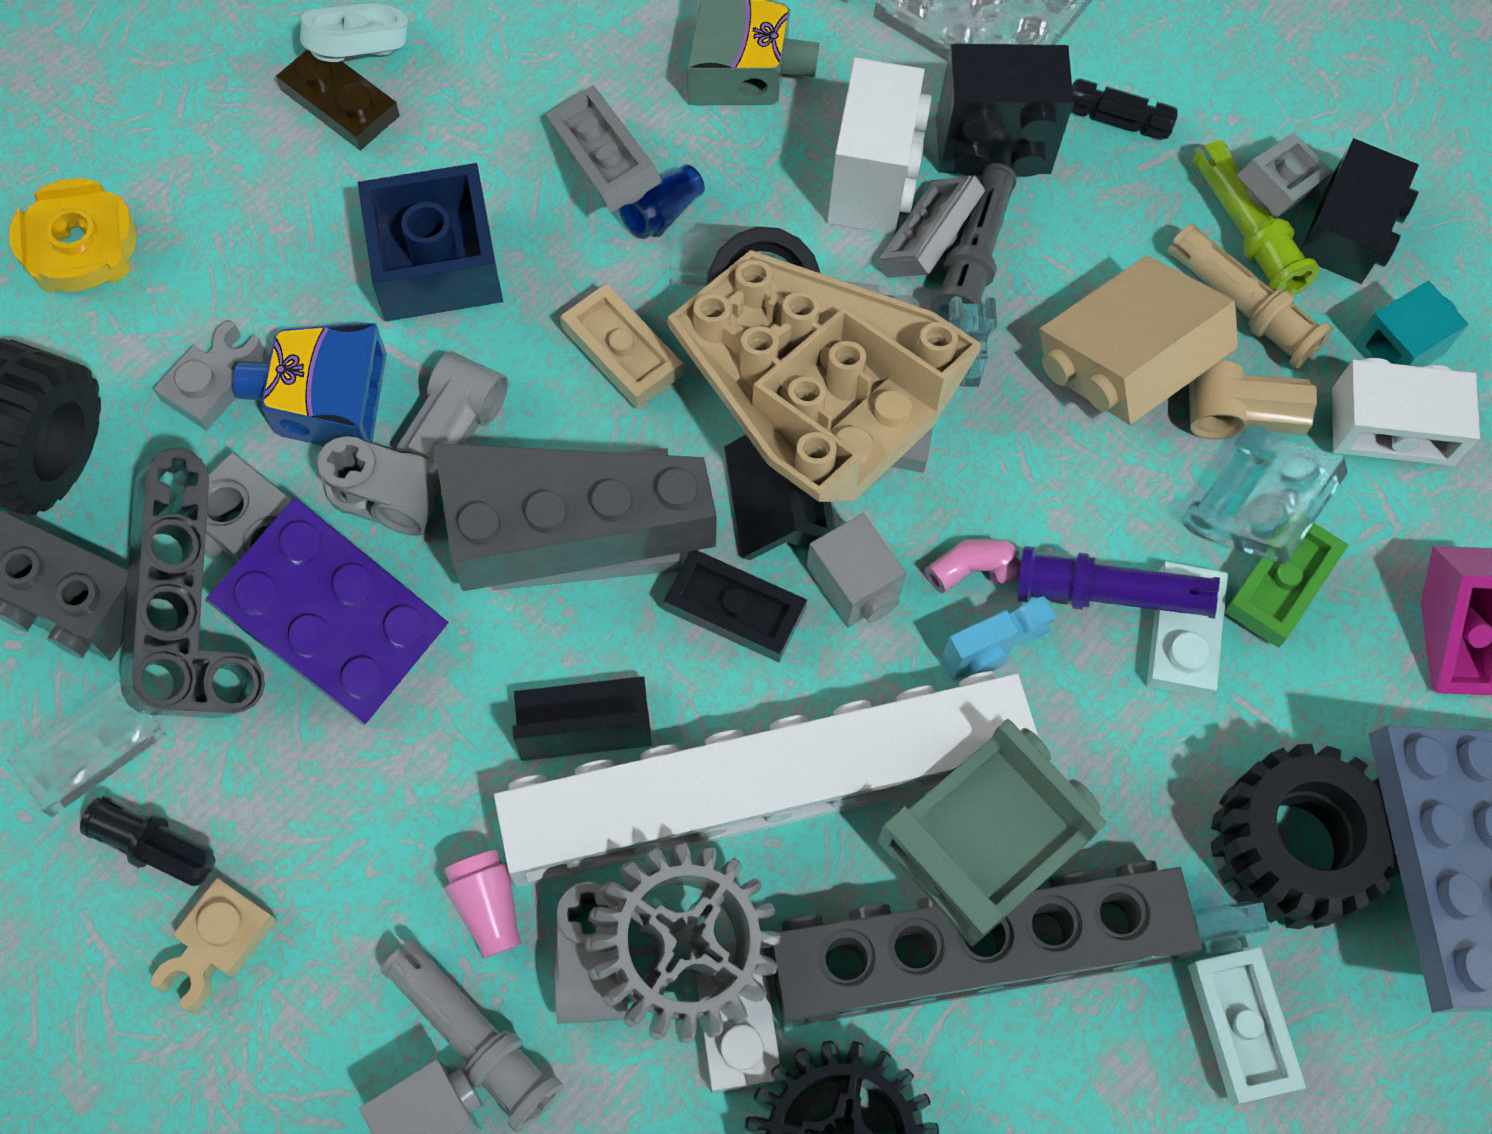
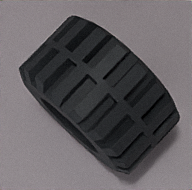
[0,338,101,516]
[1210,744,1400,930]

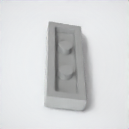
[545,85,662,213]

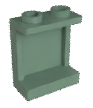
[877,719,1106,947]

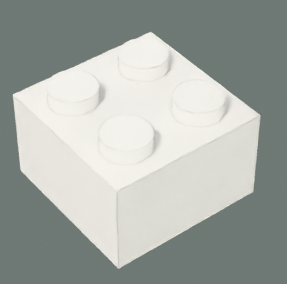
[827,57,932,235]

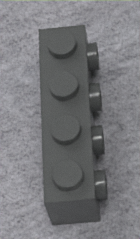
[0,510,151,661]

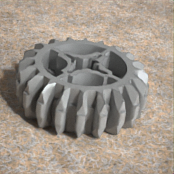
[585,843,781,1043]

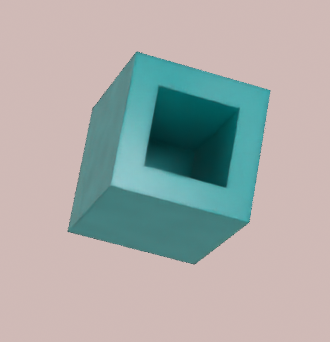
[1353,280,1469,367]

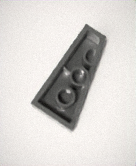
[434,443,717,591]

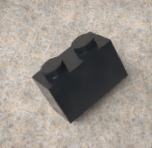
[1300,138,1419,284]

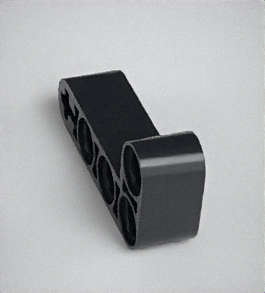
[120,448,265,718]

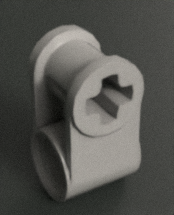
[317,436,441,536]
[555,882,628,1024]

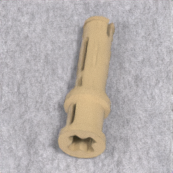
[1168,223,1334,369]

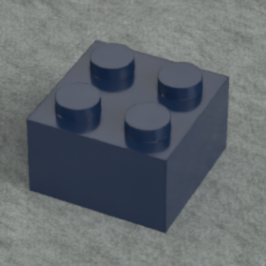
[357,163,503,322]

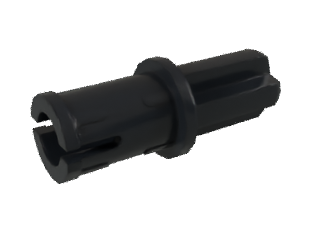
[80,795,216,886]

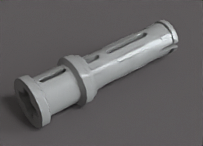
[381,940,563,1133]

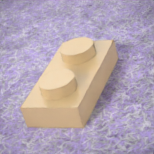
[560,283,684,409]

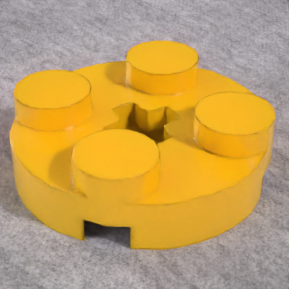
[9,178,137,292]

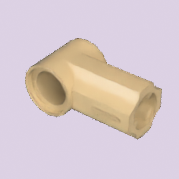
[1189,360,1317,439]

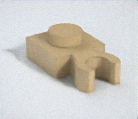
[150,878,277,1013]

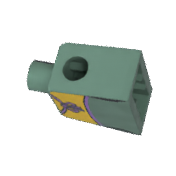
[687,0,820,106]

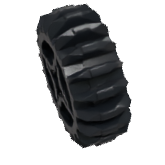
[744,1041,939,1134]

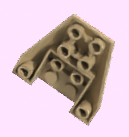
[668,250,982,502]

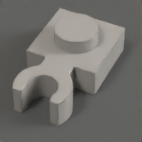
[153,320,265,431]

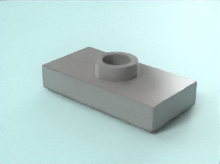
[877,175,985,278]

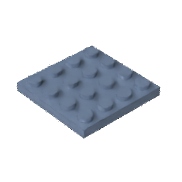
[1368,726,1492,1013]

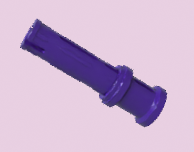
[1017,546,1220,619]

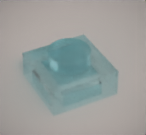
[1193,902,1269,954]

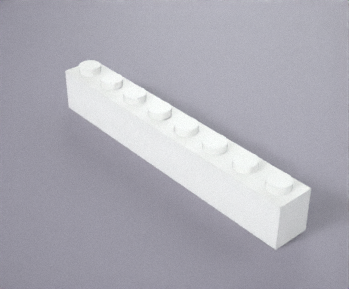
[494,671,1039,888]

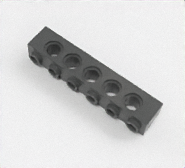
[769,860,1203,1029]

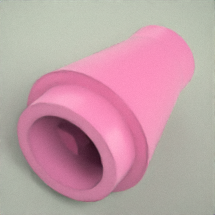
[444,850,522,959]

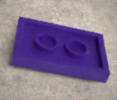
[205,497,449,725]

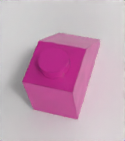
[1421,546,1492,695]

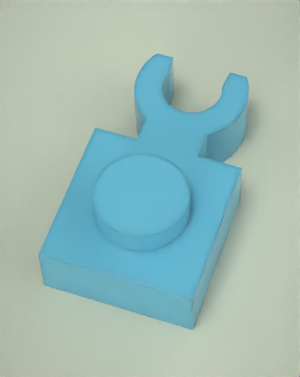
[941,596,1057,680]

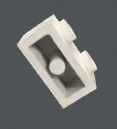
[1332,358,1480,466]

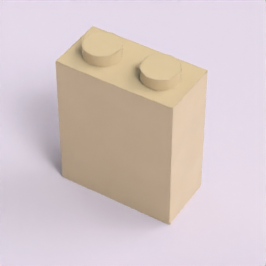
[1039,255,1238,425]

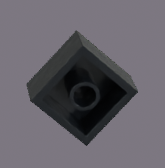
[936,44,1074,177]

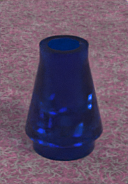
[619,164,705,239]

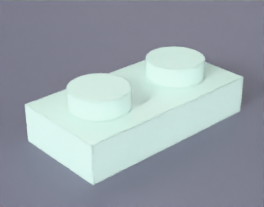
[1146,561,1228,699]
[1188,947,1306,1106]

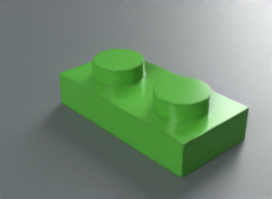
[1224,510,1348,648]

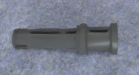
[930,163,1017,327]

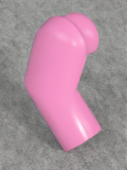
[924,539,1021,593]

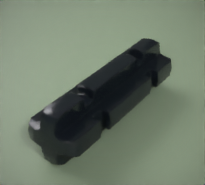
[1071,78,1178,139]

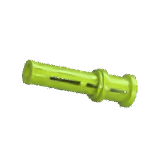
[1192,140,1321,295]

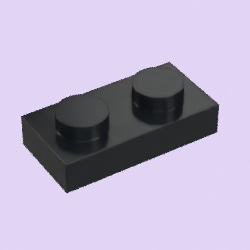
[663,550,807,662]

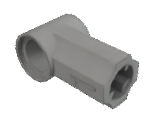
[397,351,508,464]

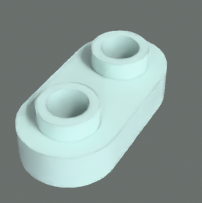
[300,3,408,62]

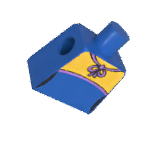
[233,323,387,454]

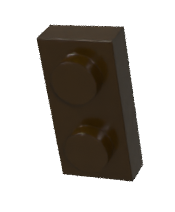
[276,49,400,151]

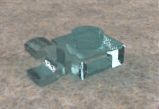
[949,297,997,387]

